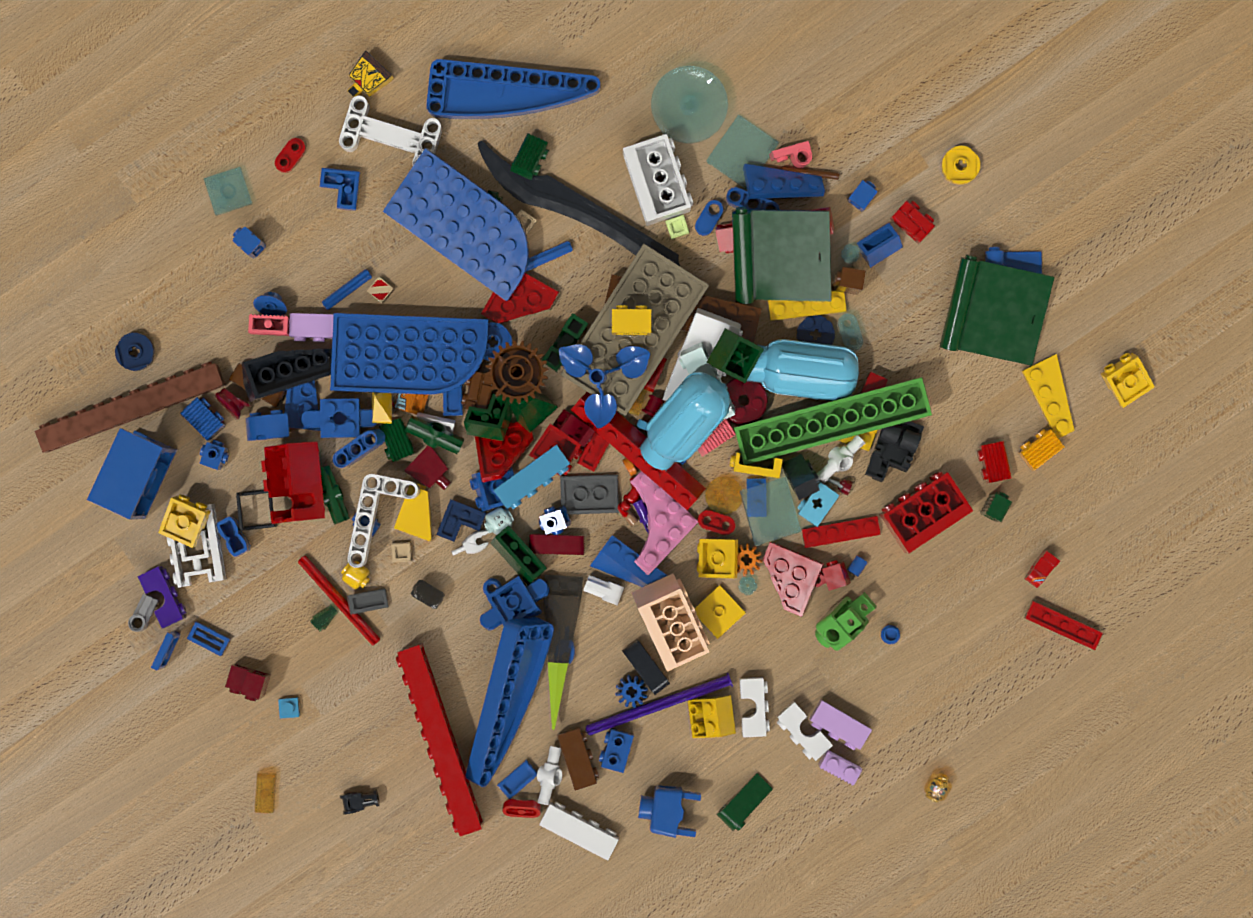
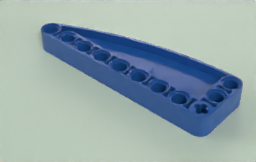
[426,59,600,119]
[466,617,554,787]

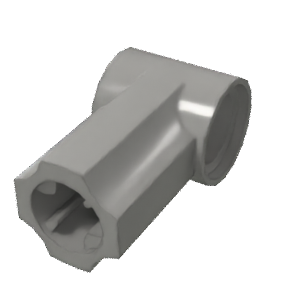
[128,593,159,632]

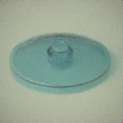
[651,66,728,143]

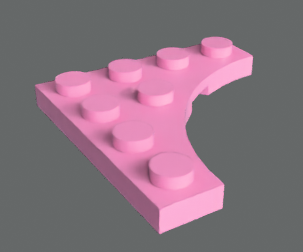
[630,471,698,575]

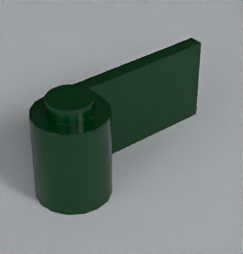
[716,773,773,831]

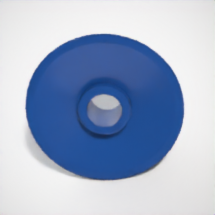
[253,292,287,316]

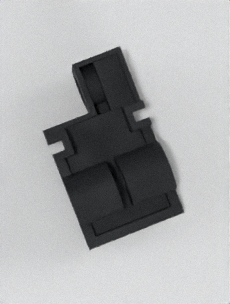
[865,421,924,482]

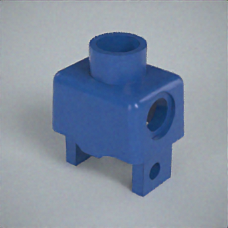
[638,785,701,838]

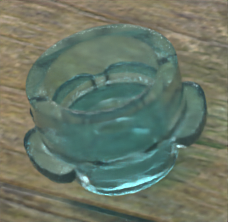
[841,244,860,263]
[738,576,757,595]

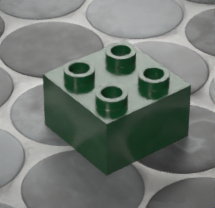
[707,328,764,383]

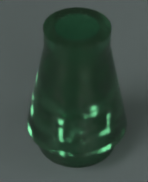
[309,604,338,632]

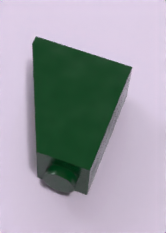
[508,391,558,433]

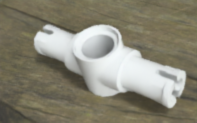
[817,435,865,483]
[537,746,562,805]

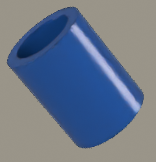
[847,555,868,577]

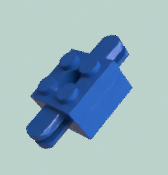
[301,399,377,438]
[480,576,550,631]

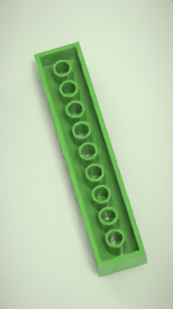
[734,377,933,465]

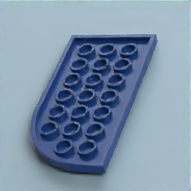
[382,148,529,301]
[330,313,489,395]

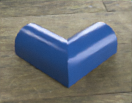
[320,168,360,211]

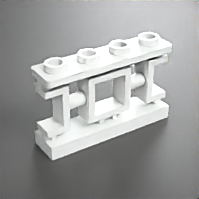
[167,504,227,588]

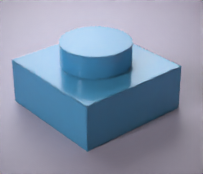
[278,697,300,719]

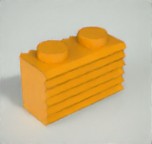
[1018,429,1065,471]

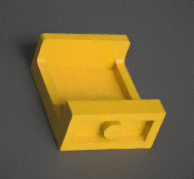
[729,452,783,478]

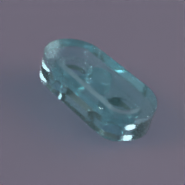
[838,313,863,351]

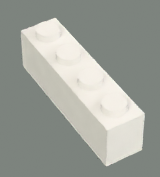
[540,802,619,860]

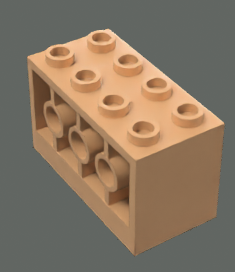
[631,574,710,672]

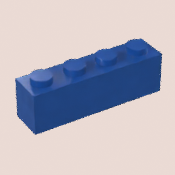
[590,535,668,587]

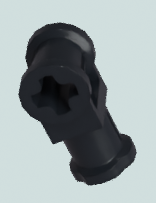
[339,789,380,815]

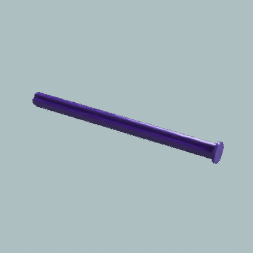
[586,672,733,735]

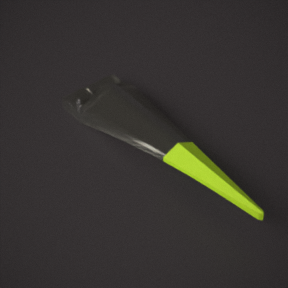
[544,574,583,730]

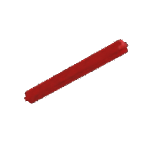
[298,556,380,646]

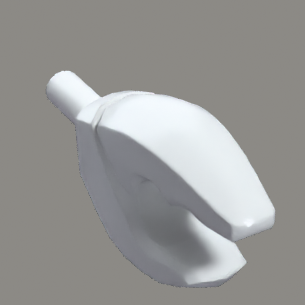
[451,530,489,555]

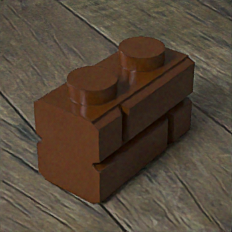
[462,372,493,410]

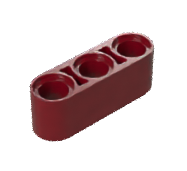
[529,534,585,555]

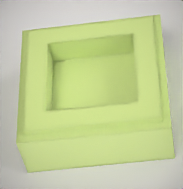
[665,215,689,239]

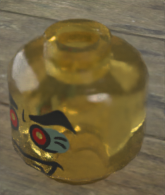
[923,772,952,803]

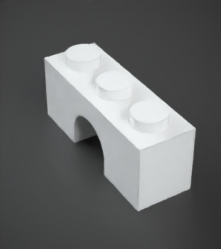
[739,677,770,737]
[776,701,833,761]

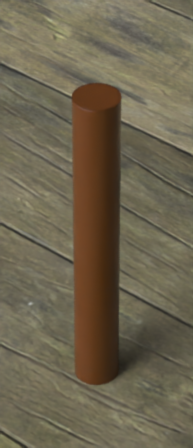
[782,166,839,180]

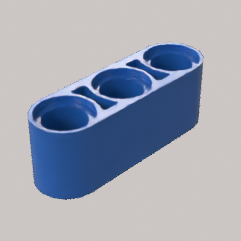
[726,187,780,210]
[333,429,385,468]

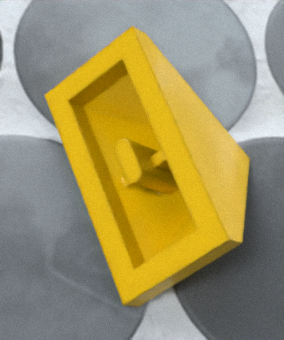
[372,392,392,424]

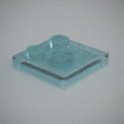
[204,167,253,216]

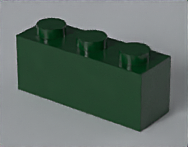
[491,525,547,585]

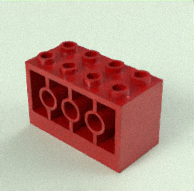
[879,471,973,554]

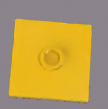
[694,585,746,639]

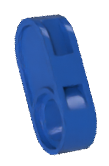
[695,200,723,236]

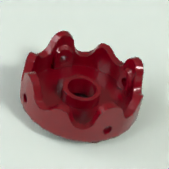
[726,378,768,425]

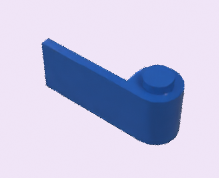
[985,247,1042,274]

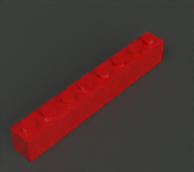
[571,392,706,510]

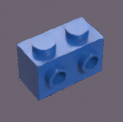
[599,728,634,773]

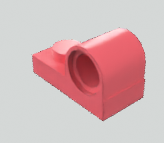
[769,141,812,168]

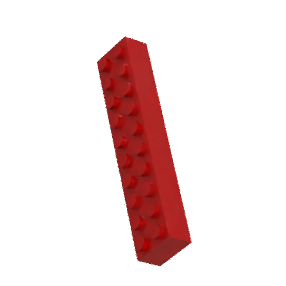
[396,643,484,837]

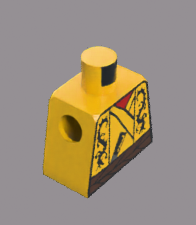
[347,51,394,97]

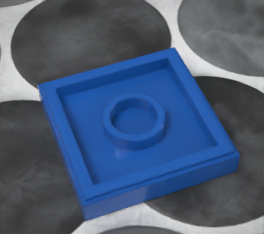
[151,630,181,671]

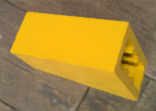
[394,483,433,542]

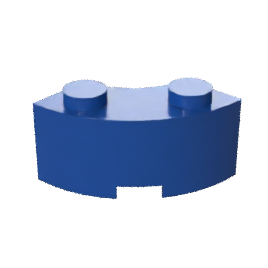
[245,410,289,441]

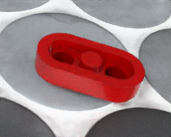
[275,138,306,173]
[698,510,735,535]
[502,799,541,818]

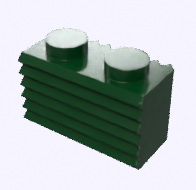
[510,133,549,180]
[379,418,416,462]
[980,491,1012,523]

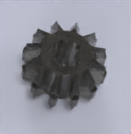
[411,580,445,609]

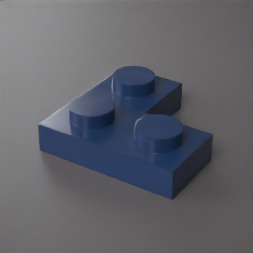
[436,499,486,542]

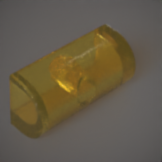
[254,773,277,813]

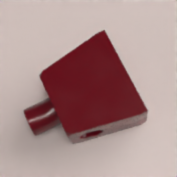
[404,445,452,490]

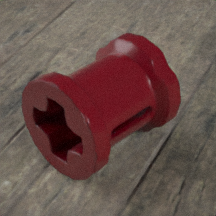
[641,394,665,417]

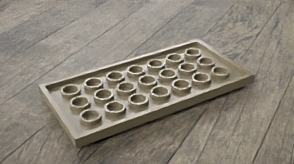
[560,244,709,416]

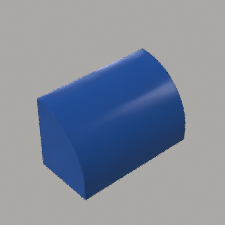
[857,223,903,268]

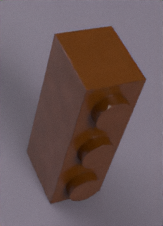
[832,267,866,295]
[557,727,599,791]

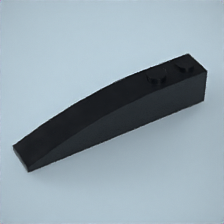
[242,348,332,402]

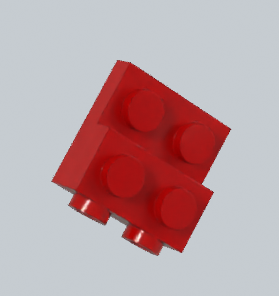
[529,423,583,477]

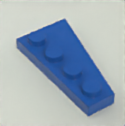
[743,164,825,199]
[284,350,321,431]

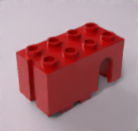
[261,441,325,524]

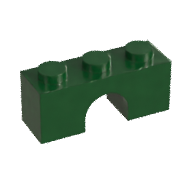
[541,313,589,373]

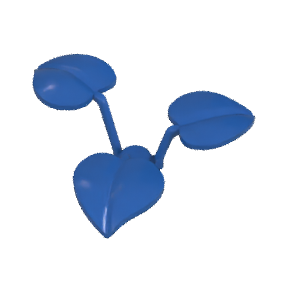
[559,344,650,428]

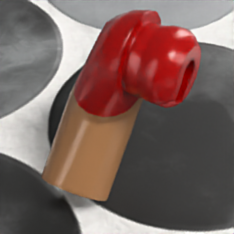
[617,500,638,527]

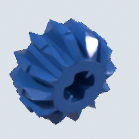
[615,675,648,708]

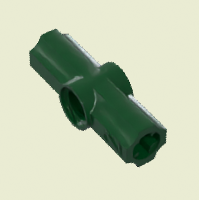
[405,415,464,454]
[321,465,350,525]

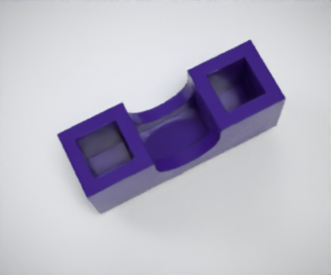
[137,566,187,629]

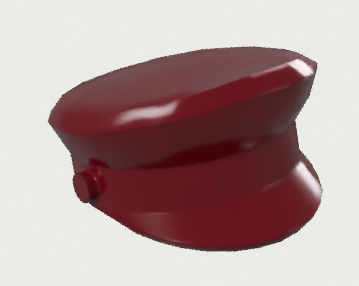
[215,388,251,420]

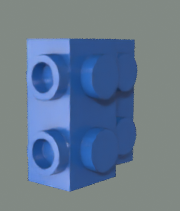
[470,466,522,512]

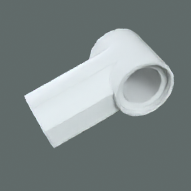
[583,575,624,605]

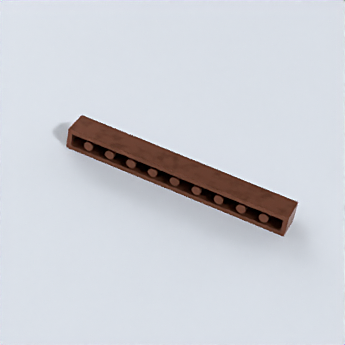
[35,361,226,453]

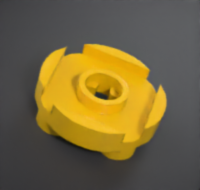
[941,146,980,185]

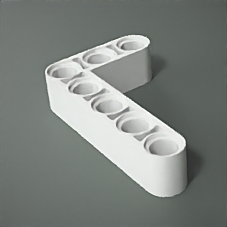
[348,474,420,568]

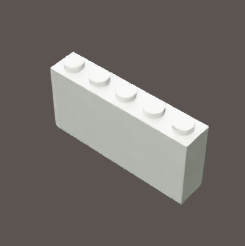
[663,308,743,401]

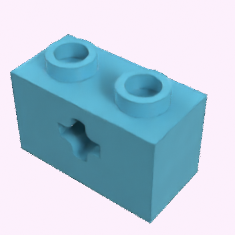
[797,482,839,527]

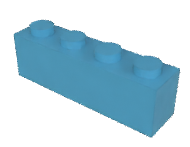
[494,445,570,509]

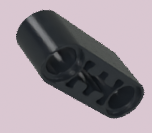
[622,639,670,695]

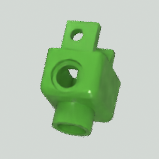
[815,592,877,651]

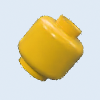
[341,561,370,589]

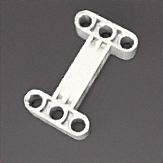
[339,96,442,165]

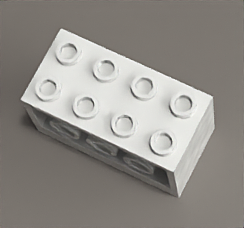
[623,134,693,226]

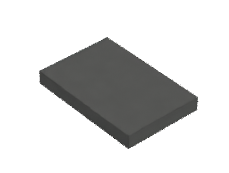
[560,475,619,515]

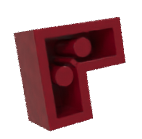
[225,664,271,701]

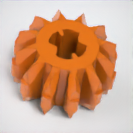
[737,543,763,576]

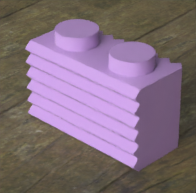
[818,750,862,785]

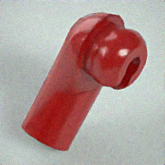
[623,477,640,504]

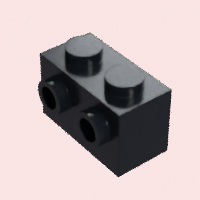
[782,454,820,500]

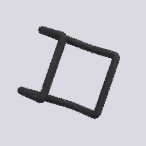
[236,490,278,531]

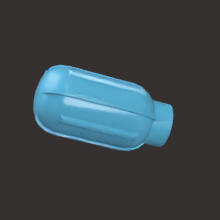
[747,339,859,401]
[640,372,730,470]

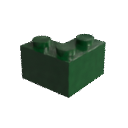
[464,394,513,441]

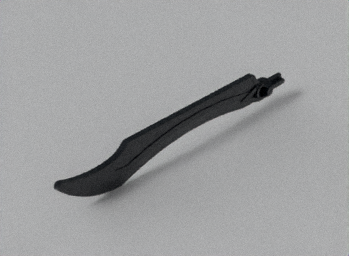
[478,141,688,272]

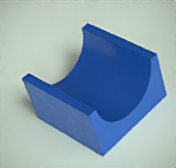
[87,428,177,520]

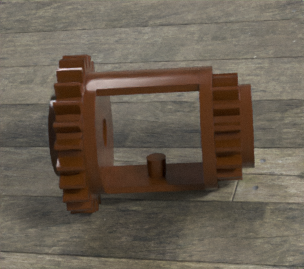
[485,340,549,404]

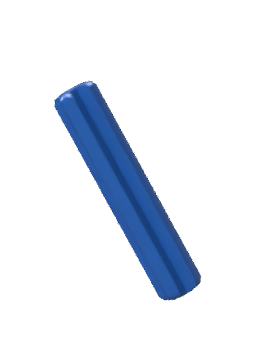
[526,241,573,272]
[322,269,372,310]

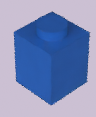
[847,180,878,212]

